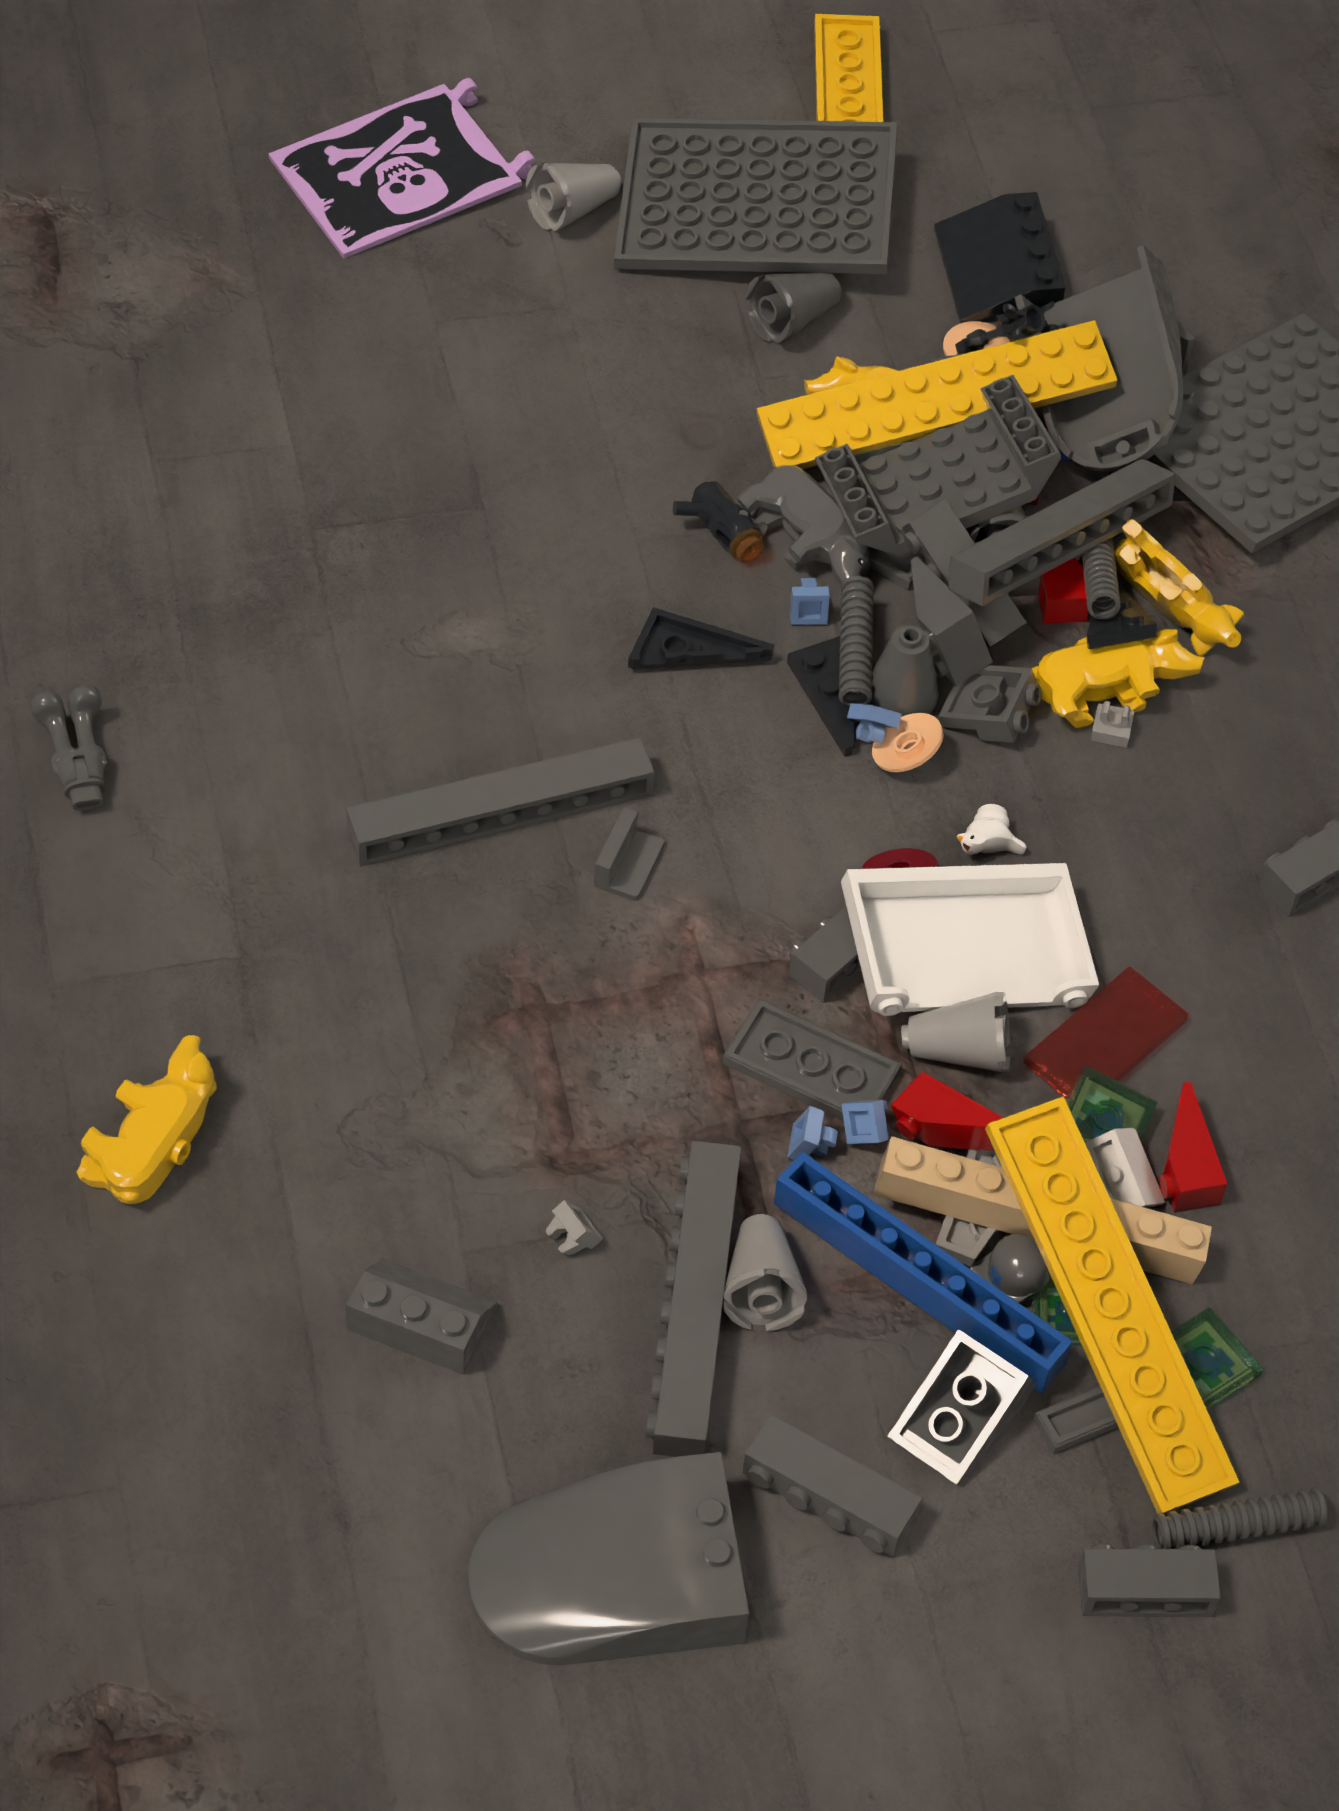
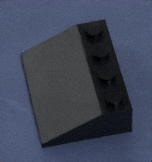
[934,192,1066,323]

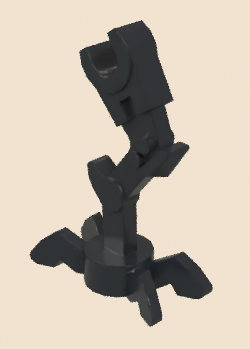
[955,301,1061,354]

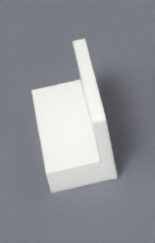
[1085,1128,1165,1208]

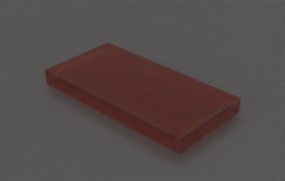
[1023,966,1189,1104]

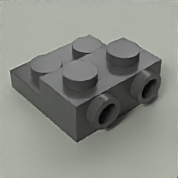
[938,665,1042,743]

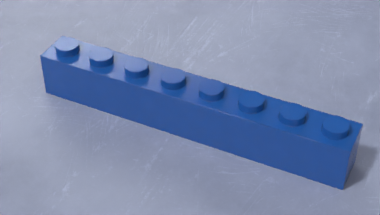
[774,1152,1073,1394]

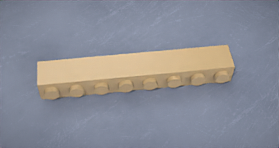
[873,1136,1212,1284]

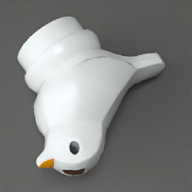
[957,804,1026,855]

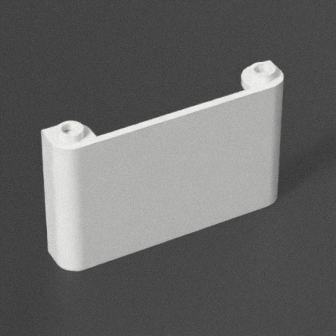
[841,863,1099,1016]

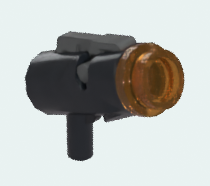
[672,481,764,563]

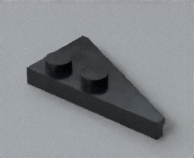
[1087,583,1157,649]
[628,607,775,669]
[787,636,854,757]

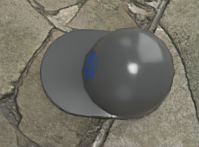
[969,1234,1051,1304]

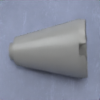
[526,163,621,231]
[901,992,1010,1072]
[723,1214,807,1331]

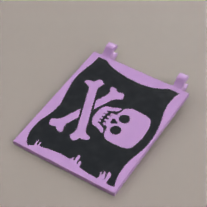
[269,78,536,259]

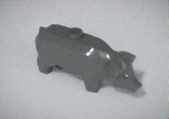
[738,465,871,585]

